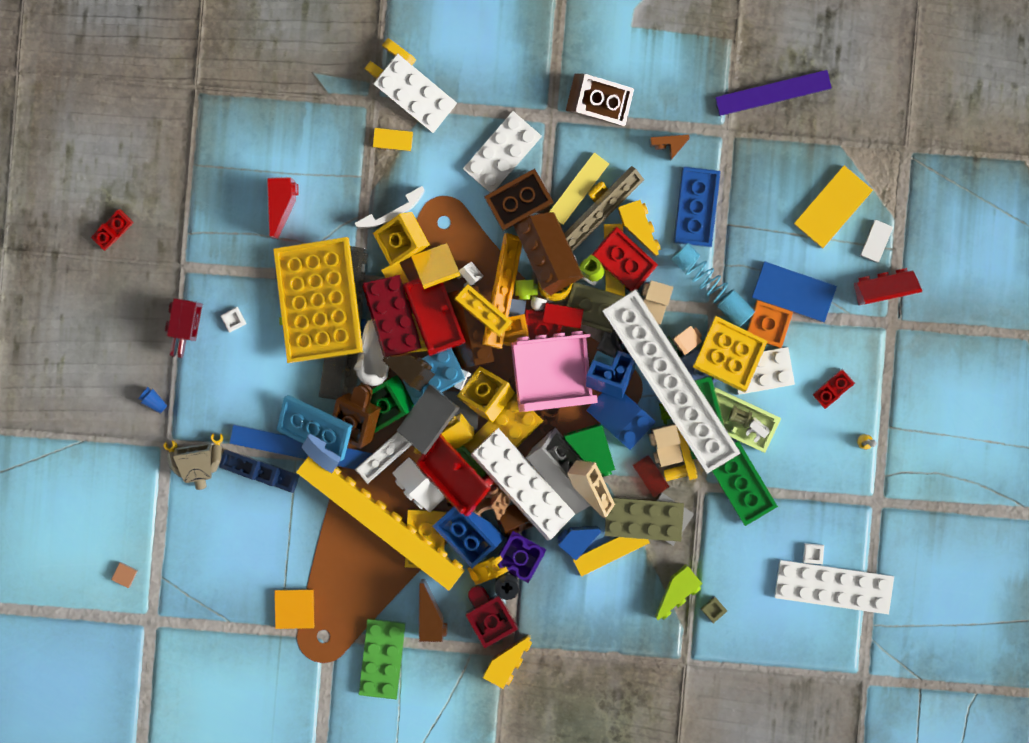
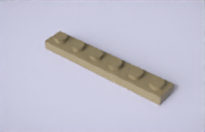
[564,166,644,252]

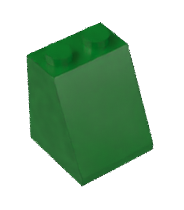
[563,423,615,477]

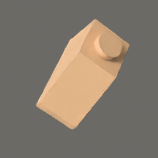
[672,326,702,355]

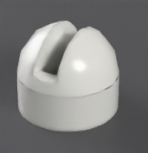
[531,296,547,311]

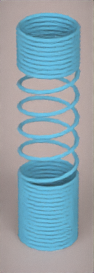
[671,243,755,327]

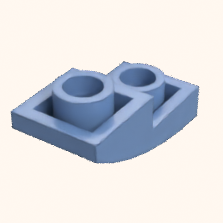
[302,434,341,473]

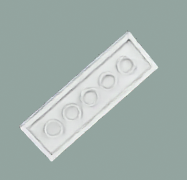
[471,428,575,541]
[774,560,894,614]

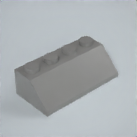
[526,428,591,514]

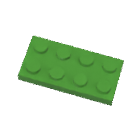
[359,618,406,700]

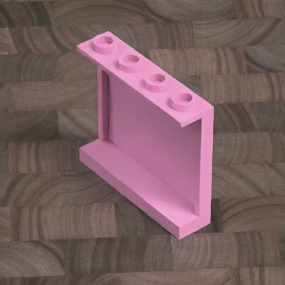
[511,331,598,412]

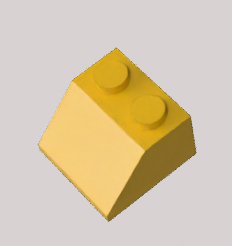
[373,212,430,266]
[457,366,515,423]

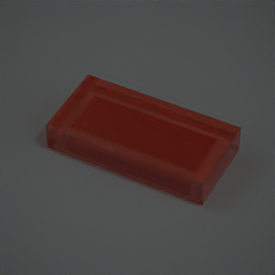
[632,455,670,497]

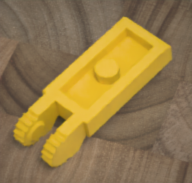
[467,556,508,585]

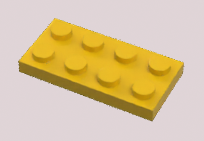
[464,393,543,454]

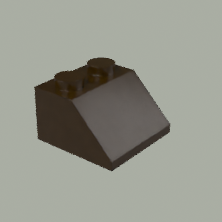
[382,355,435,391]

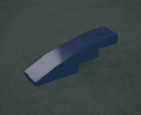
[219,449,300,493]

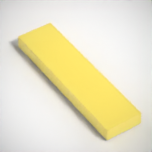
[549,152,609,225]

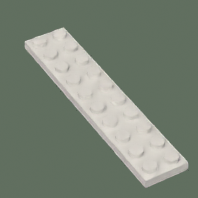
[603,290,740,473]

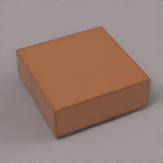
[111,562,138,588]

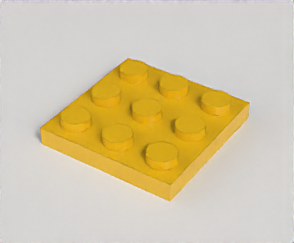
[693,316,768,393]

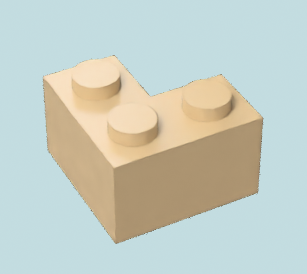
[641,280,673,325]
[648,424,684,467]

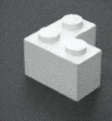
[393,458,446,512]

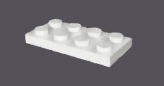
[373,54,457,133]
[463,111,542,193]

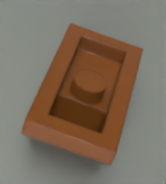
[650,135,690,161]

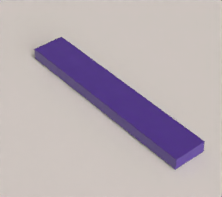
[715,70,832,117]

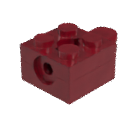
[165,298,203,358]
[465,585,518,649]

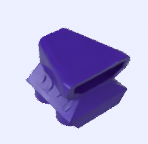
[497,531,547,583]

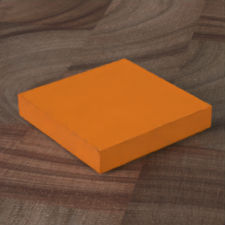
[746,300,793,348]

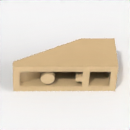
[567,460,615,518]

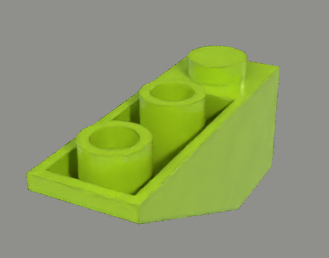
[655,564,702,620]

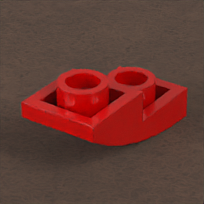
[91,209,134,251]
[813,368,855,409]

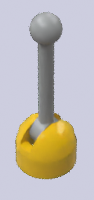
[857,434,877,450]

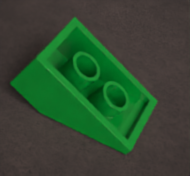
[370,375,415,433]

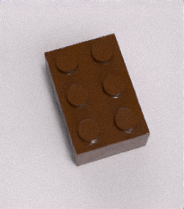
[484,168,553,232]

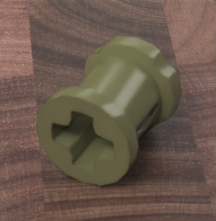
[728,405,752,428]

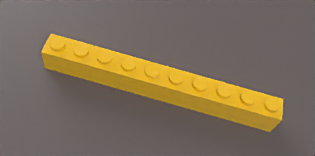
[296,456,465,591]

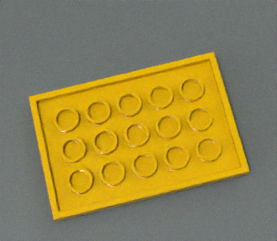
[273,237,363,363]

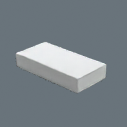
[860,220,893,263]

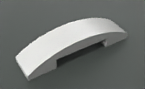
[355,186,425,228]

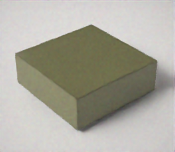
[700,596,727,624]

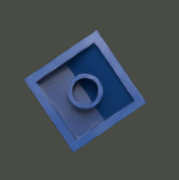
[558,526,602,560]

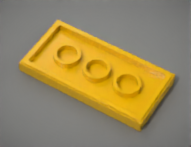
[794,165,873,249]

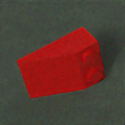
[267,177,299,239]

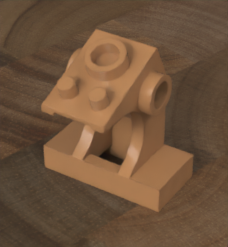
[473,484,511,520]

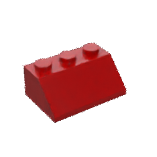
[854,268,922,306]

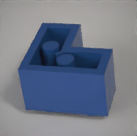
[586,351,636,399]

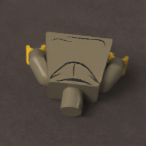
[163,433,223,490]

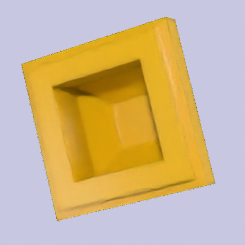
[588,181,608,203]

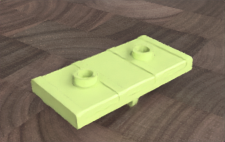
[715,387,781,453]

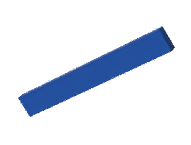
[229,425,380,475]

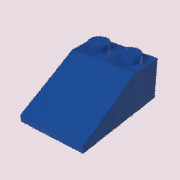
[587,393,656,450]
[433,507,505,568]

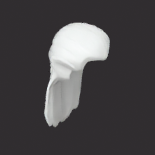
[354,319,389,386]

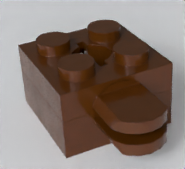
[332,384,381,448]

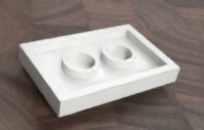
[737,347,795,395]

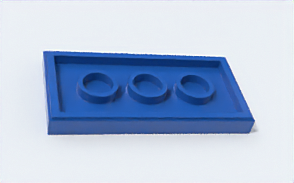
[673,167,721,247]
[751,261,837,323]

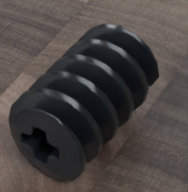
[495,572,519,600]

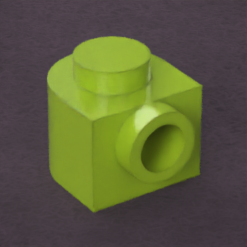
[580,254,604,282]
[515,280,538,300]

